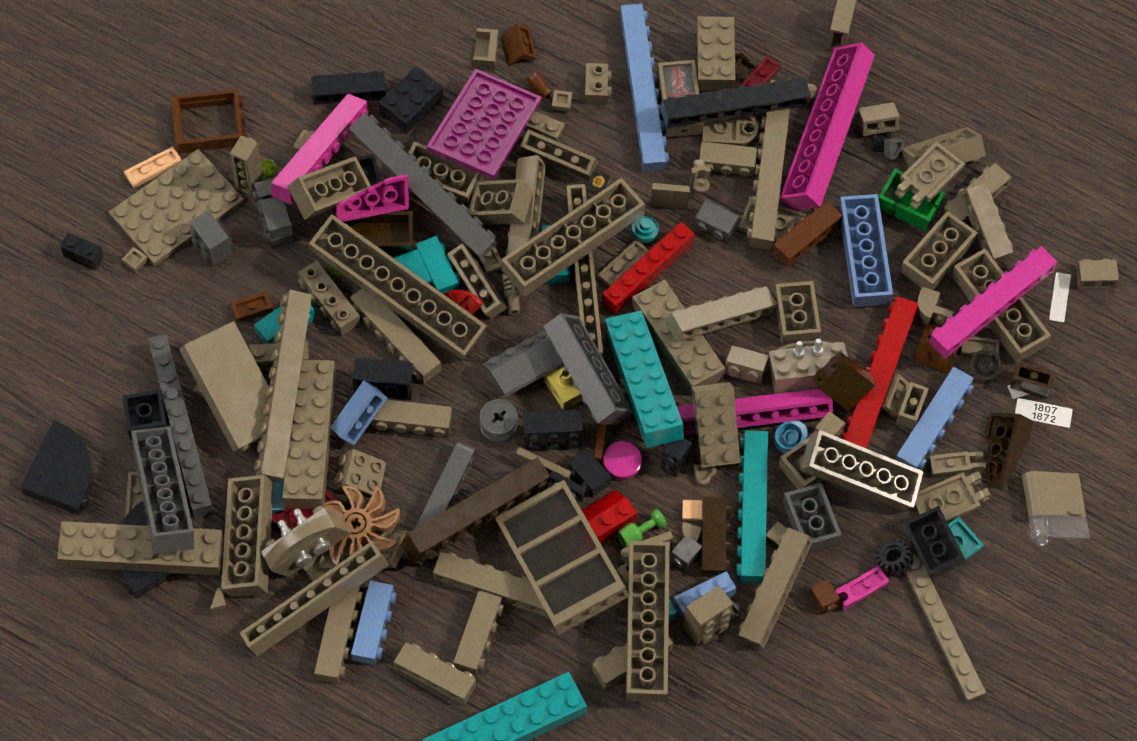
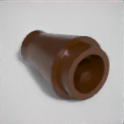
[526,71,553,99]

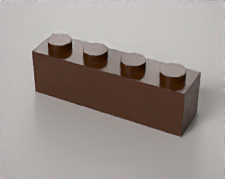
[772,201,843,268]

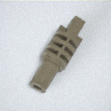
[502,274,521,315]

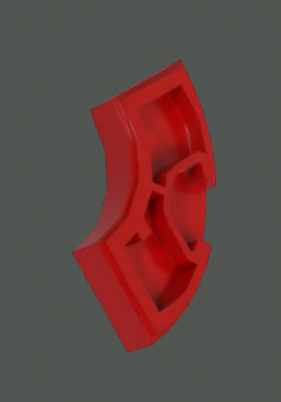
[443,290,483,315]

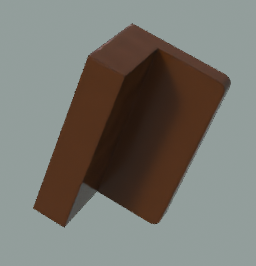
[502,24,537,65]

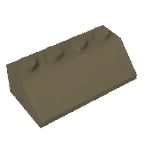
[901,127,986,168]

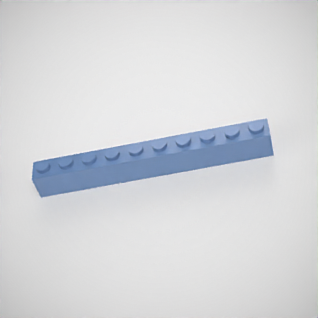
[620,4,669,173]

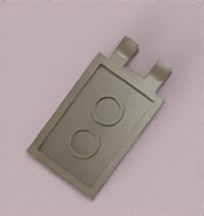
[895,141,965,210]
[914,471,991,522]

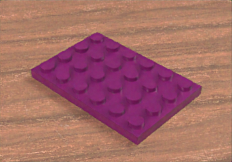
[426,69,542,180]

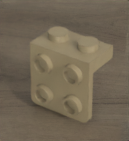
[334,449,386,496]

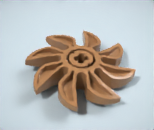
[323,486,400,565]

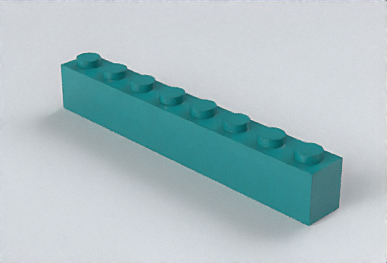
[736,430,768,584]

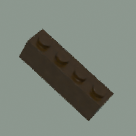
[701,497,730,577]

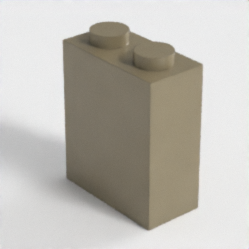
[827,0,856,50]

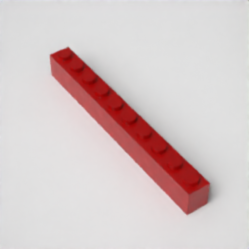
[841,296,919,448]

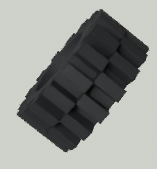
[875,538,913,577]

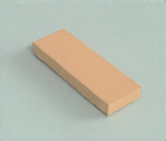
[124,147,182,188]

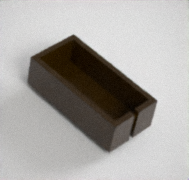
[343,211,413,255]

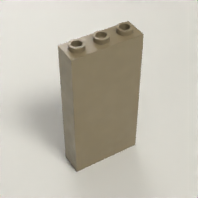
[179,321,268,452]

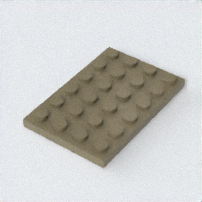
[109,149,244,266]

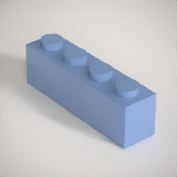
[351,580,397,666]

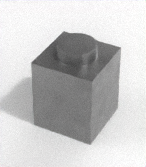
[671,535,702,571]

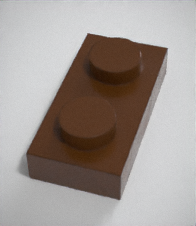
[230,291,273,322]

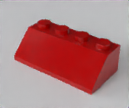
[550,490,638,561]

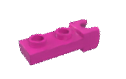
[835,566,890,611]

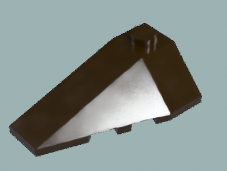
[986,412,1034,489]

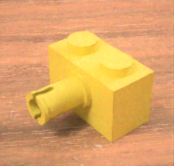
[544,365,583,410]

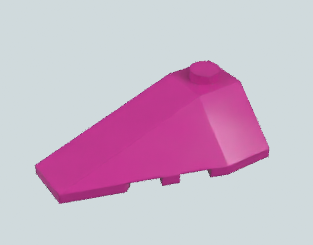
[335,174,409,222]

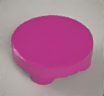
[603,441,642,481]

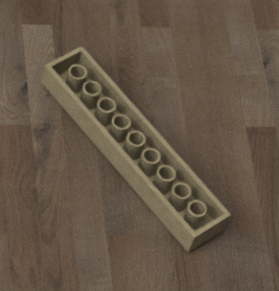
[308,214,487,360]

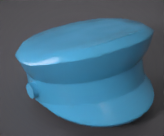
[773,421,808,454]

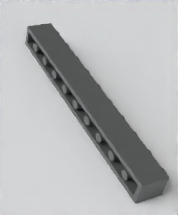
[349,113,497,260]
[148,334,214,518]

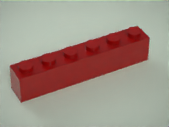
[602,222,695,315]

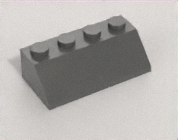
[483,330,564,397]

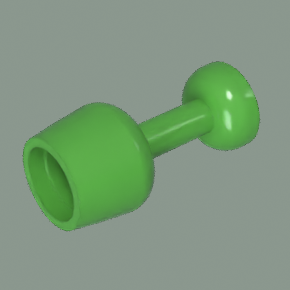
[617,509,667,548]

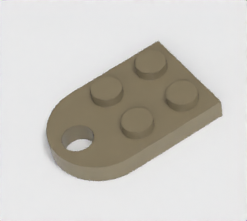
[702,115,758,146]

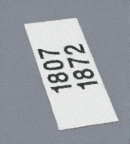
[1015,398,1073,428]

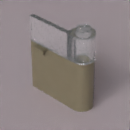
[1022,471,1090,546]

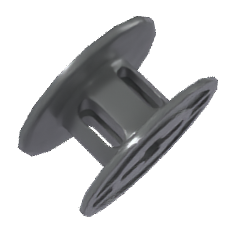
[479,399,518,442]

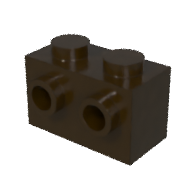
[1010,362,1055,399]

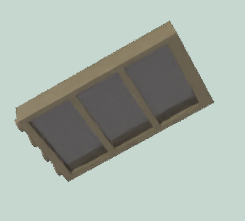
[495,480,629,635]

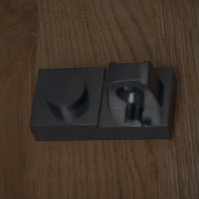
[547,471,586,502]

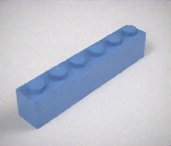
[895,367,974,470]

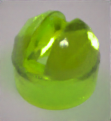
[261,159,276,176]

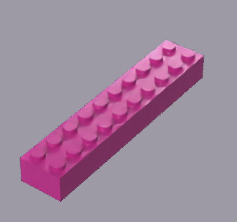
[779,42,875,211]

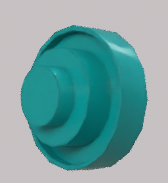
[631,216,659,242]

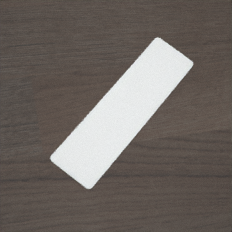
[1049,272,1071,322]

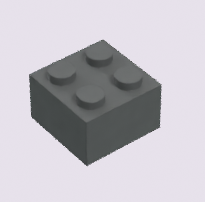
[189,210,232,267]

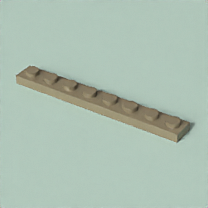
[905,553,986,702]

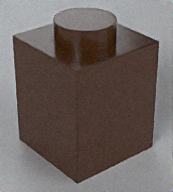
[809,579,840,614]

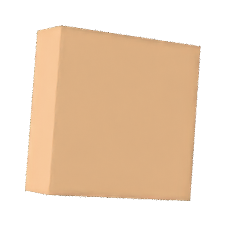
[682,500,702,521]

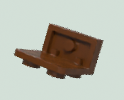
[913,324,958,373]

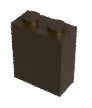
[813,351,876,411]

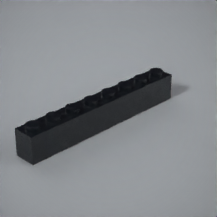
[661,77,811,128]

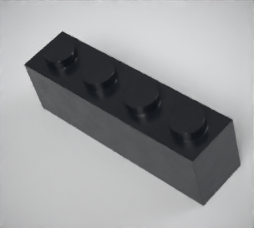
[311,71,386,105]

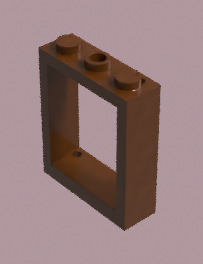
[171,89,247,153]

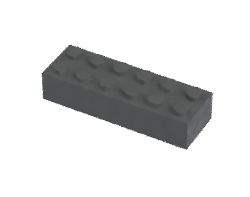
[543,313,633,425]

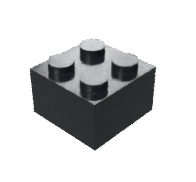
[122,389,167,440]

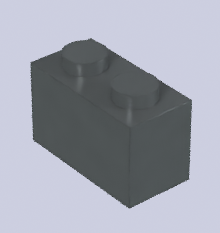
[694,200,739,242]

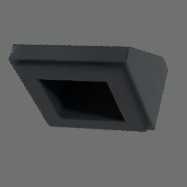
[872,132,891,152]

